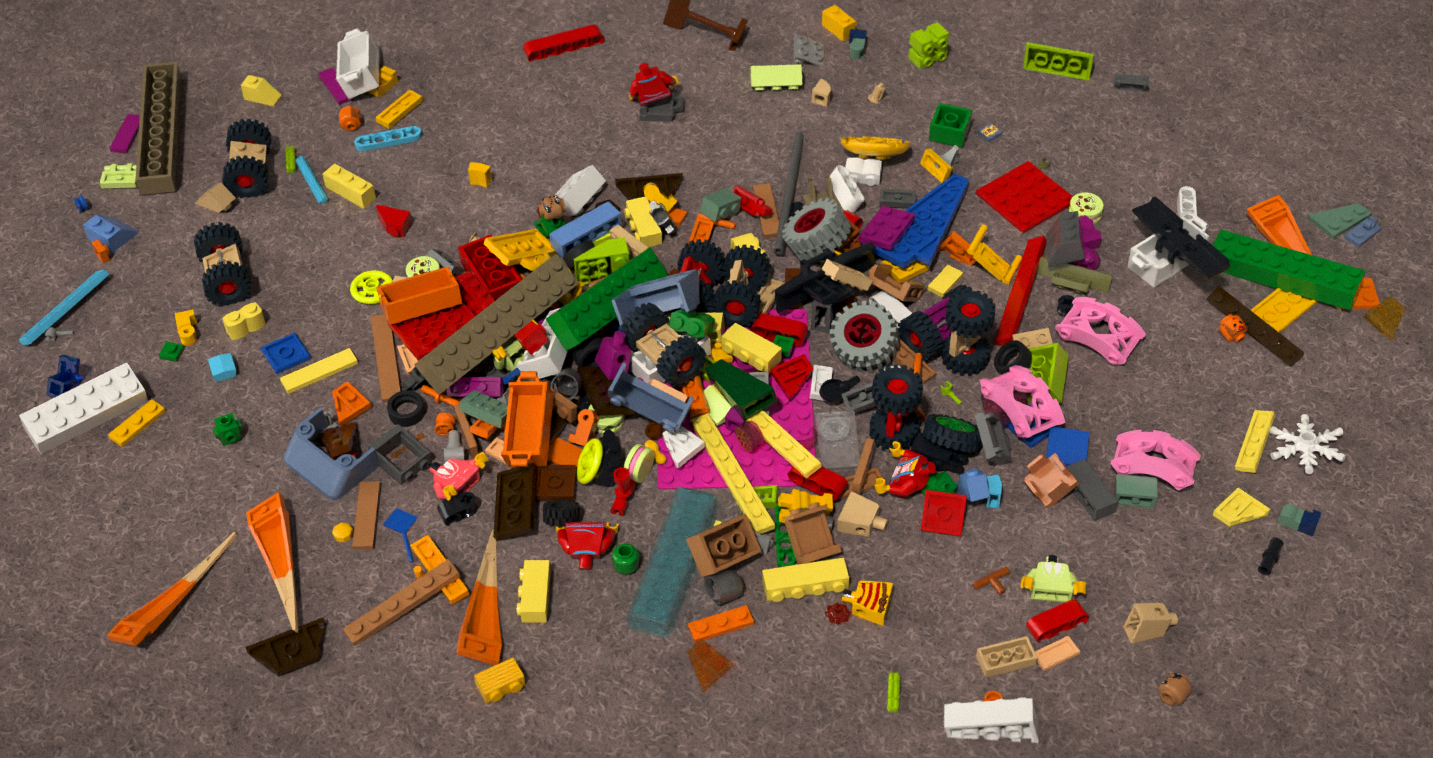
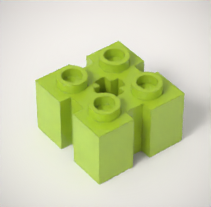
[908,22,949,69]

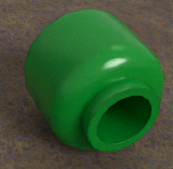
[612,544,639,574]

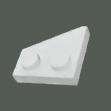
[663,426,705,468]

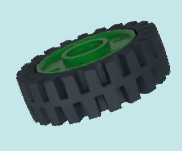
[923,414,981,452]

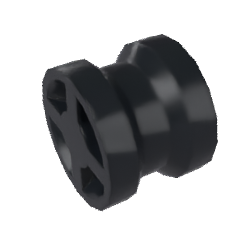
[1057,295,1075,317]

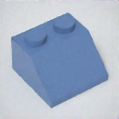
[83,214,139,253]

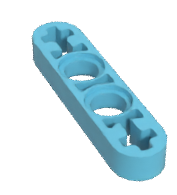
[355,126,422,151]

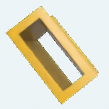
[468,162,492,188]

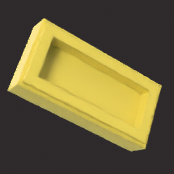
[927,265,963,297]

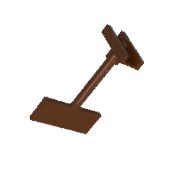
[663,0,748,51]

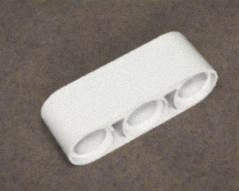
[830,165,864,213]
[1177,186,1197,224]
[869,290,912,334]

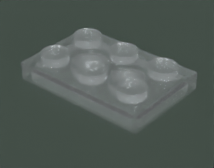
[815,411,860,470]

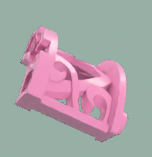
[1055,297,1146,365]
[980,365,1066,438]
[1110,430,1201,490]

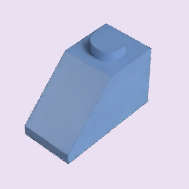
[956,468,990,502]

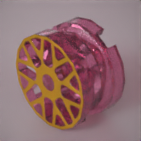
[735,420,764,452]

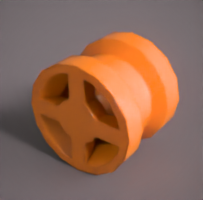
[434,413,456,436]

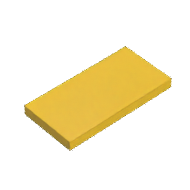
[1251,288,1318,333]

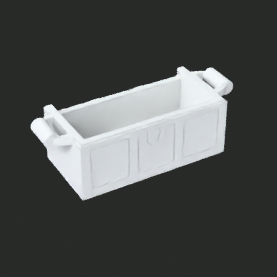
[336,28,379,99]
[1127,216,1209,287]

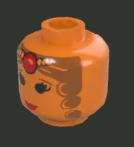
[339,106,362,131]
[1219,314,1248,343]

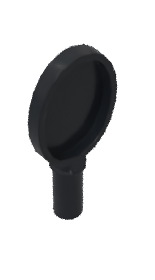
[819,376,860,402]

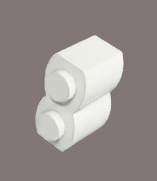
[846,158,882,186]

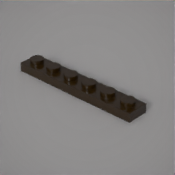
[1206,285,1304,367]

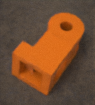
[568,409,599,446]

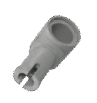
[444,430,465,463]

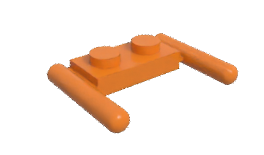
[688,213,736,258]

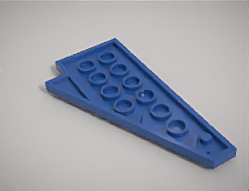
[862,173,969,268]

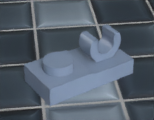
[1344,216,1382,248]

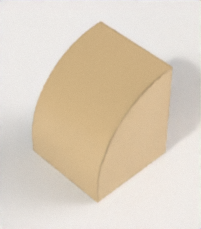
[812,79,830,107]

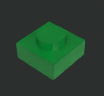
[773,335,795,357]
[159,341,185,362]

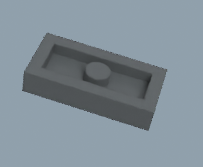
[879,189,916,208]
[427,248,465,275]

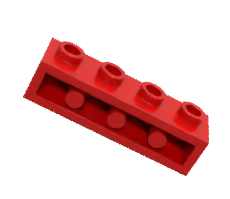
[454,272,495,316]

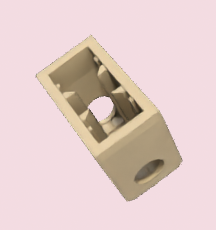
[837,492,888,537]
[1123,603,1178,644]

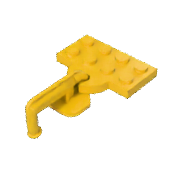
[484,229,585,305]

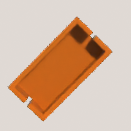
[376,266,462,325]

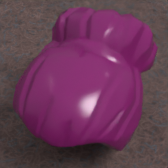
[1072,247,1101,270]

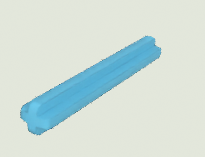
[295,156,328,204]

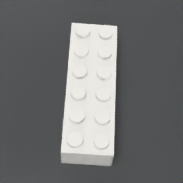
[19,362,148,454]

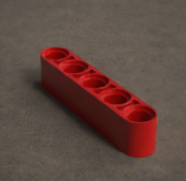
[523,25,605,62]

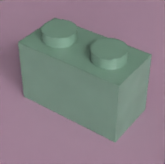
[700,188,742,222]
[1114,474,1157,508]

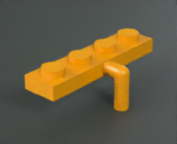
[410,535,470,605]

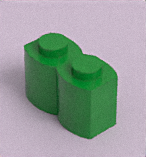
[669,309,715,337]

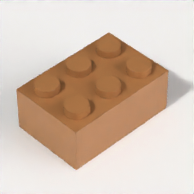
[686,513,762,577]

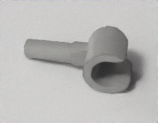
[45,327,73,341]

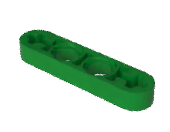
[775,505,795,568]

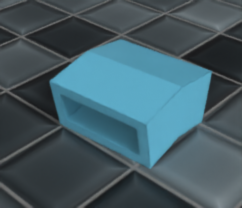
[208,353,236,382]
[986,475,1002,508]

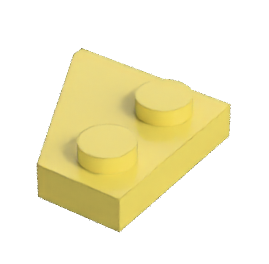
[1213,488,1270,527]

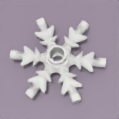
[1269,414,1346,474]

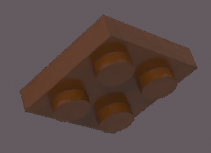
[535,465,576,501]

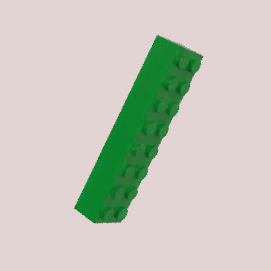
[1213,229,1366,310]
[545,247,668,351]

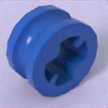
[73,195,88,213]

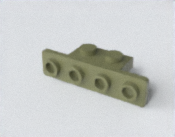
[1037,256,1112,293]

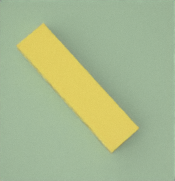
[280,348,358,394]
[1235,410,1275,473]

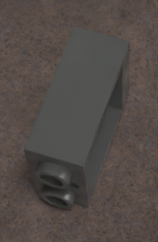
[368,424,431,485]

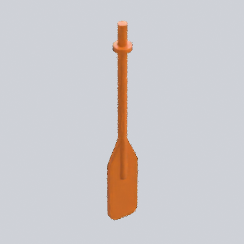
[421,385,583,468]

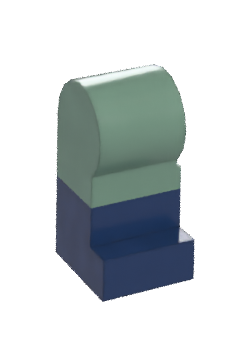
[849,29,867,60]
[1278,504,1321,537]

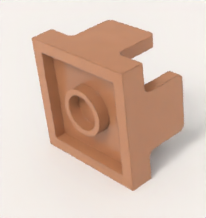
[1024,453,1080,508]

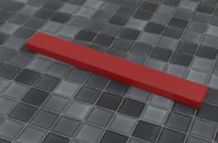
[994,236,1047,346]

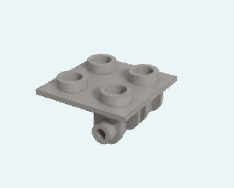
[794,34,824,66]

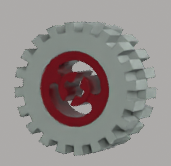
[782,198,851,261]
[830,301,900,373]

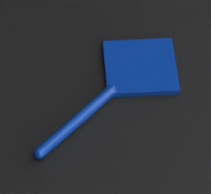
[383,508,418,563]

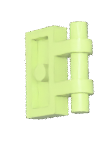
[100,163,137,189]

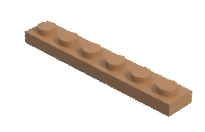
[343,559,461,646]

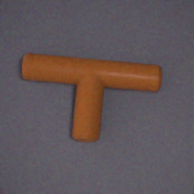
[972,566,1010,595]

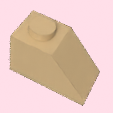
[195,182,235,213]

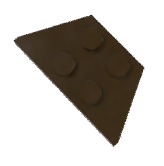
[615,173,683,204]
[245,617,326,677]

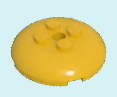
[841,137,911,160]

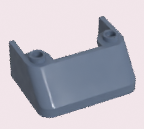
[611,269,700,329]
[608,362,694,433]
[284,407,378,500]

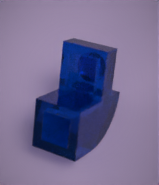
[46,354,83,398]

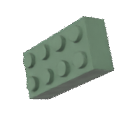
[459,390,508,429]

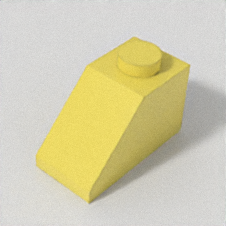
[241,75,282,106]

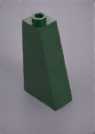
[705,359,778,421]

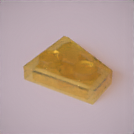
[1364,296,1405,341]

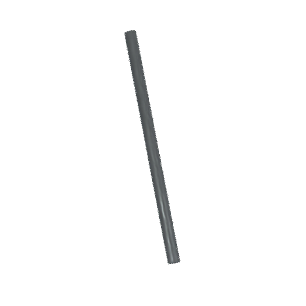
[774,132,804,255]

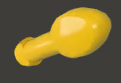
[645,440,666,464]

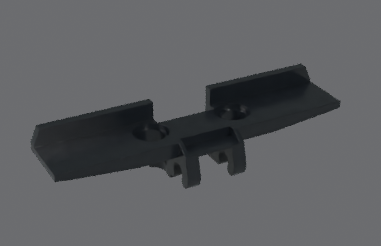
[1132,196,1230,278]
[774,242,876,313]

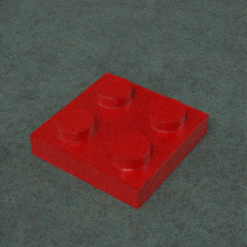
[921,490,967,536]

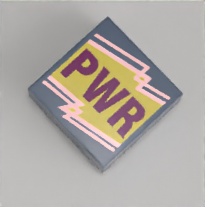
[977,123,1002,143]

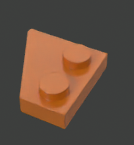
[332,381,371,426]

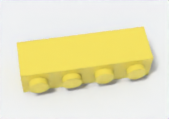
[762,558,849,602]

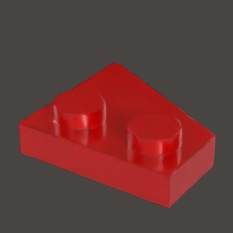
[770,354,814,401]

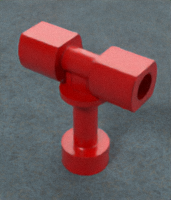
[610,467,636,516]

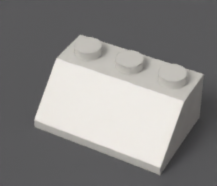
[555,165,606,217]

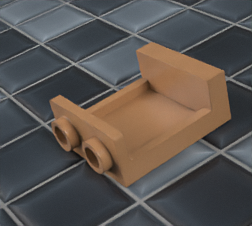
[868,264,926,301]
[783,502,842,565]

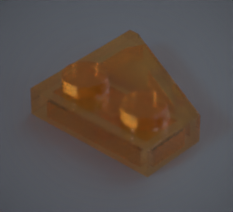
[687,639,733,692]

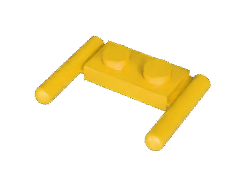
[967,224,1022,285]

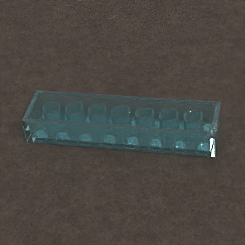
[627,486,717,638]

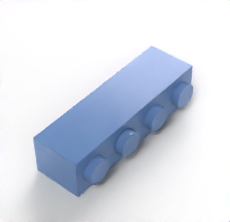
[549,202,622,258]

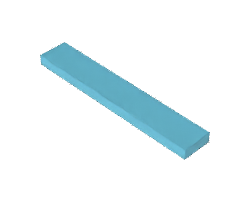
[19,269,109,345]

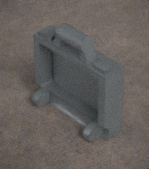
[640,88,684,122]
[974,411,1013,465]

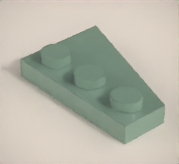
[1307,203,1372,239]

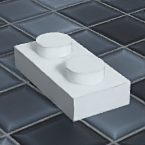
[810,365,833,401]

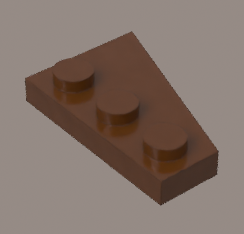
[319,422,358,458]

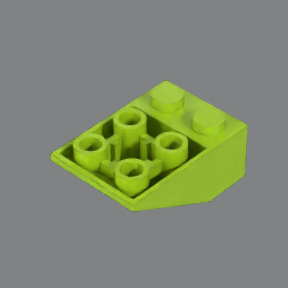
[573,237,629,285]

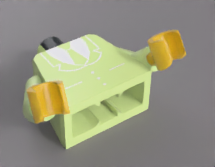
[492,320,538,371]
[1020,555,1086,602]

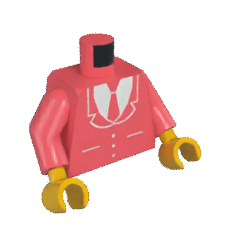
[430,452,489,501]

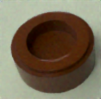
[645,421,665,441]

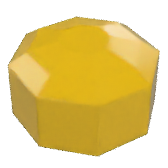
[332,522,353,542]

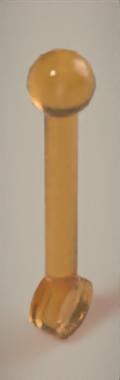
[391,433,424,459]

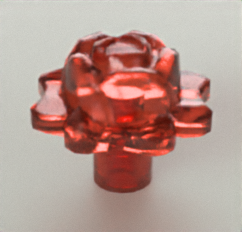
[825,602,851,625]

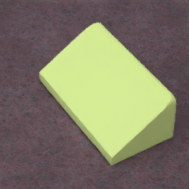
[704,385,732,426]

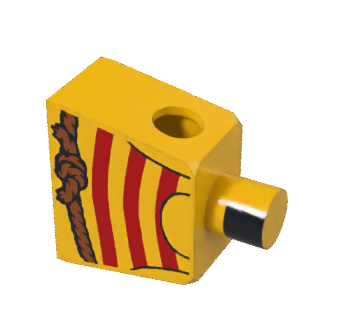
[842,580,893,626]

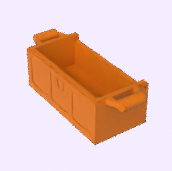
[501,371,554,467]

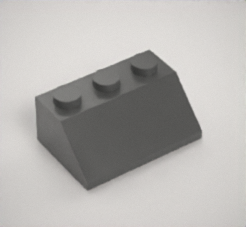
[1046,211,1085,267]

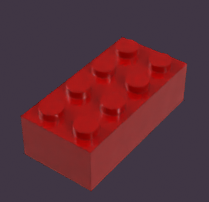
[458,234,521,301]

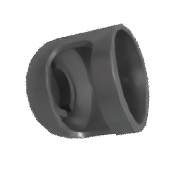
[551,368,583,401]
[704,570,743,605]

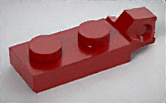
[733,185,773,216]

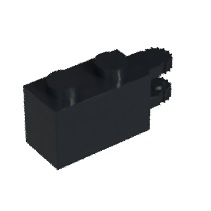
[593,430,621,487]
[910,432,968,474]

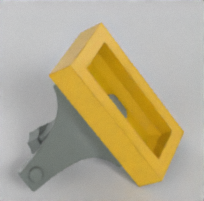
[920,145,959,183]

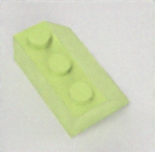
[750,64,802,91]

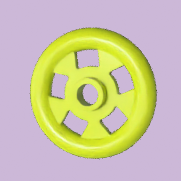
[350,270,393,304]
[576,438,603,484]

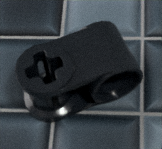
[437,492,478,526]

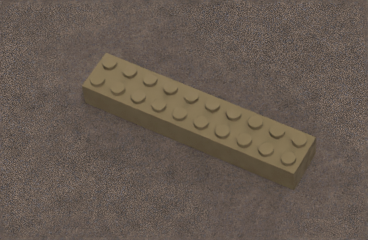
[135,62,182,195]
[414,254,579,395]

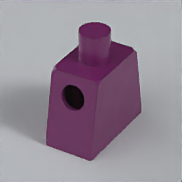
[595,331,631,380]

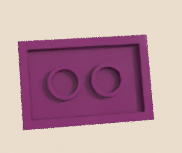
[858,206,915,251]

